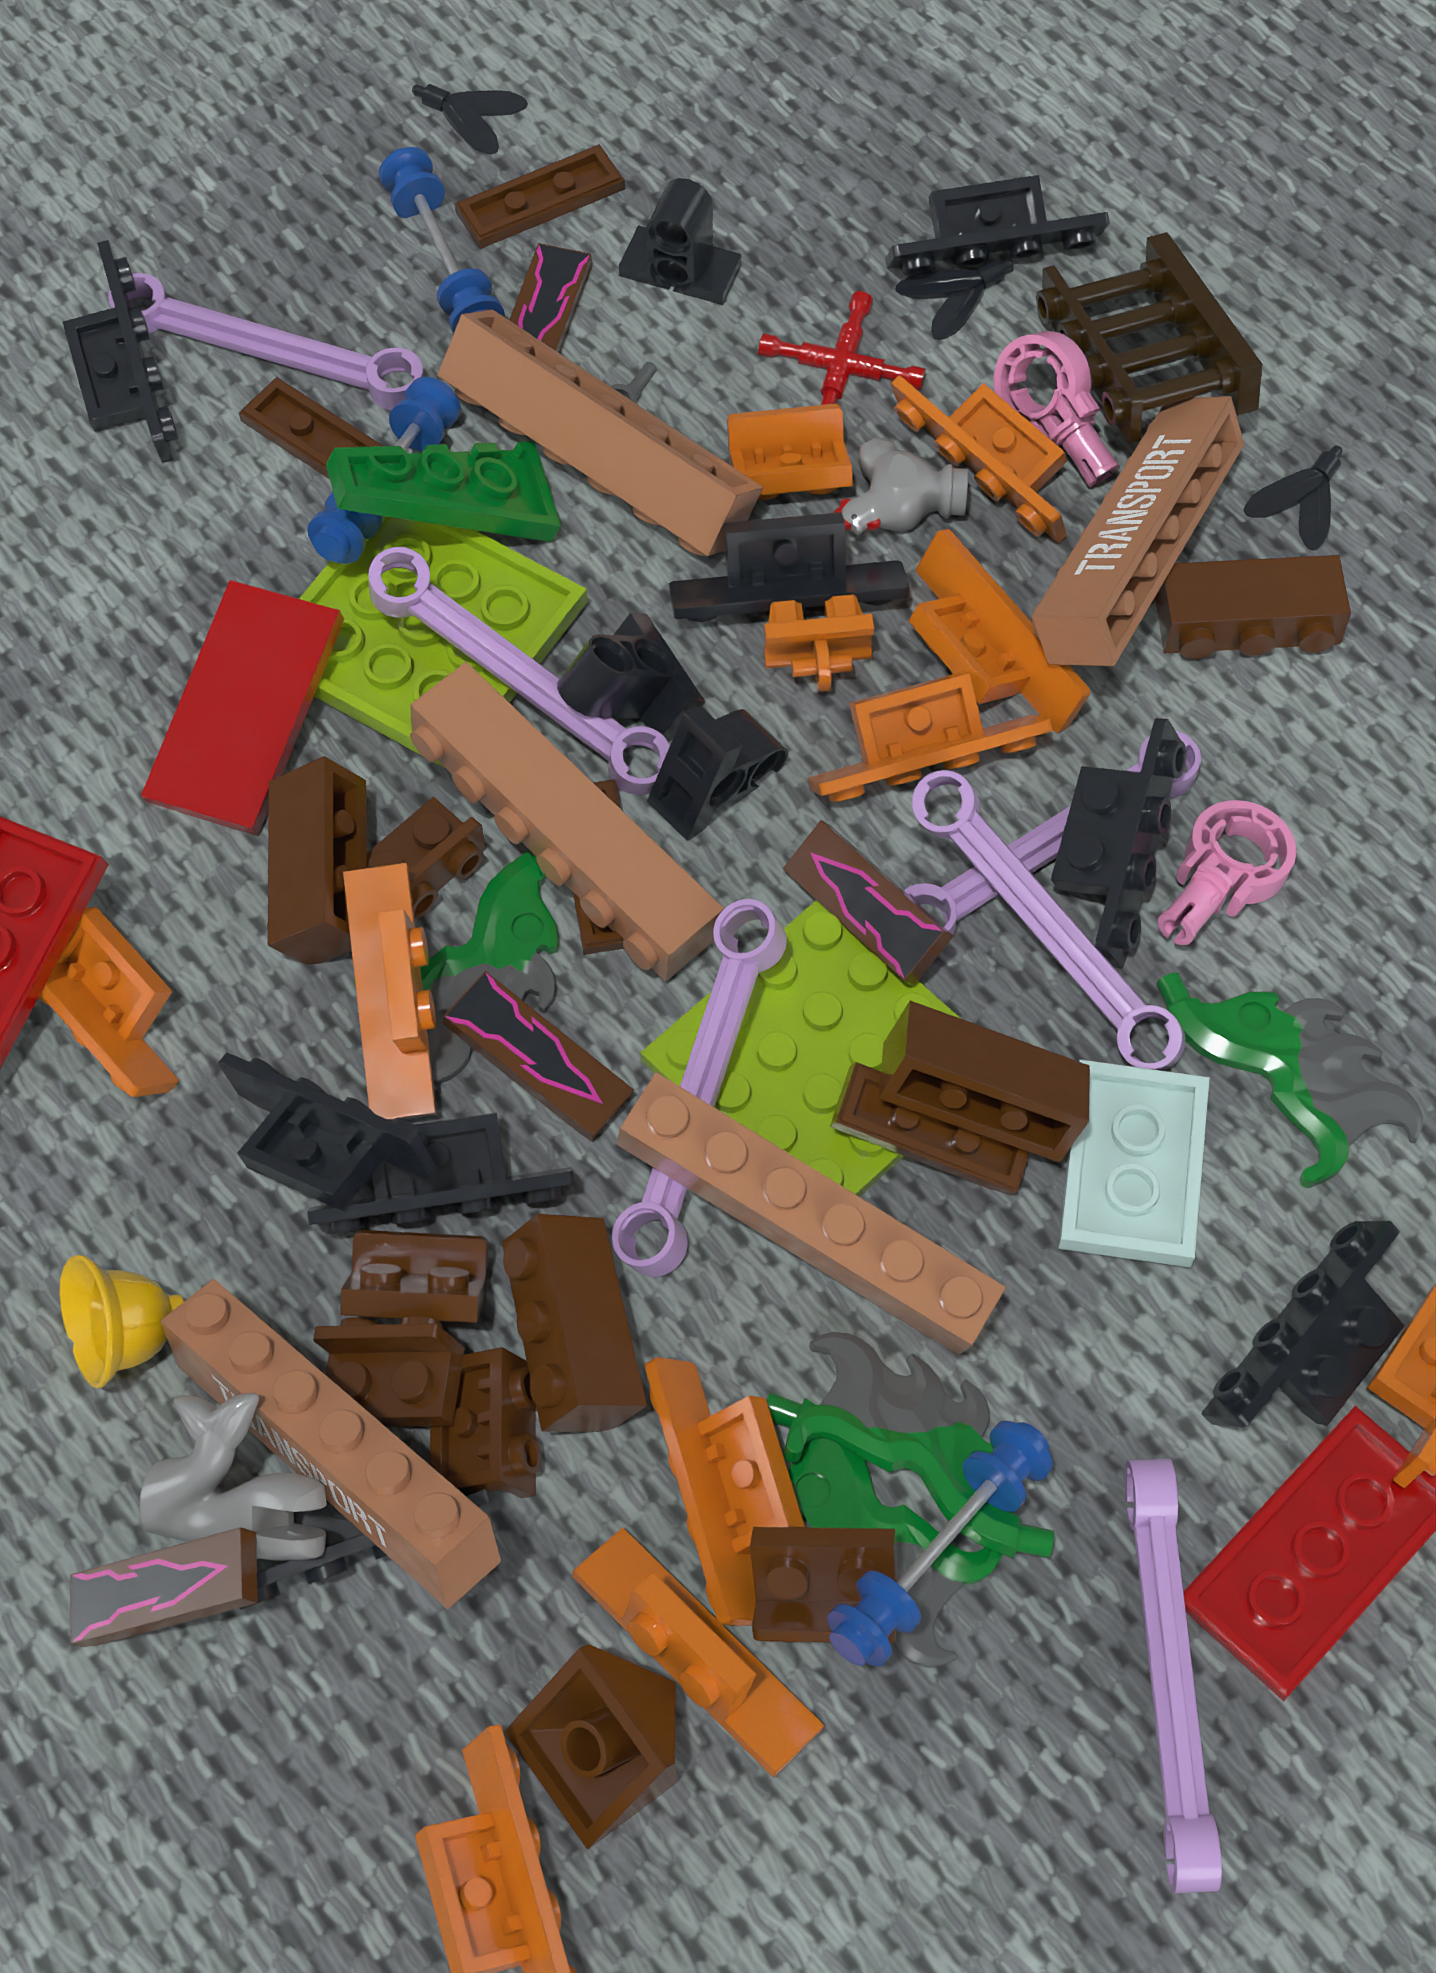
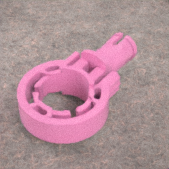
[994,331,1120,488]
[1157,800,1297,946]

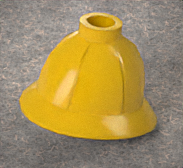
[59,1255,184,1389]

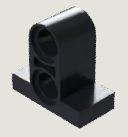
[619,178,741,305]
[557,613,706,742]
[647,705,789,841]

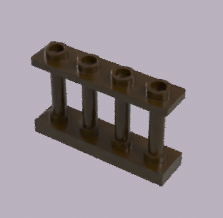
[1036,232,1263,444]

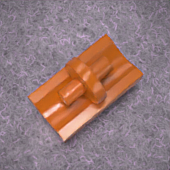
[763,595,874,692]

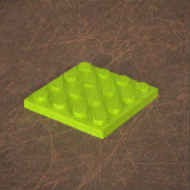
[299,516,588,769]
[640,900,961,1197]

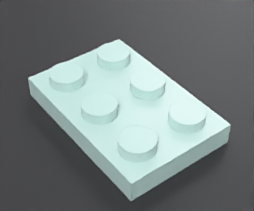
[1058,1060,1210,1268]

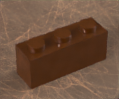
[1155,555,1351,659]
[267,756,367,965]
[879,1000,1090,1163]
[502,1214,647,1432]

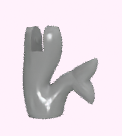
[140,1393,326,1560]

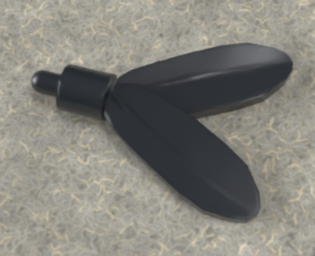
[412,84,528,155]
[895,259,1013,340]
[1244,445,1342,551]

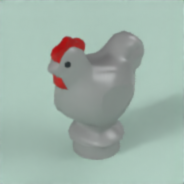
[834,438,968,535]

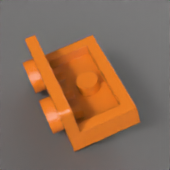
[727,404,853,500]

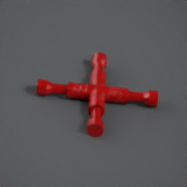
[758,291,926,405]

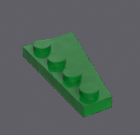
[326,441,561,542]

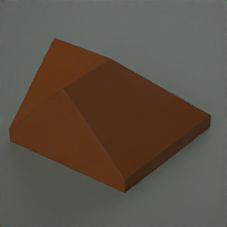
[504,1644,679,1850]

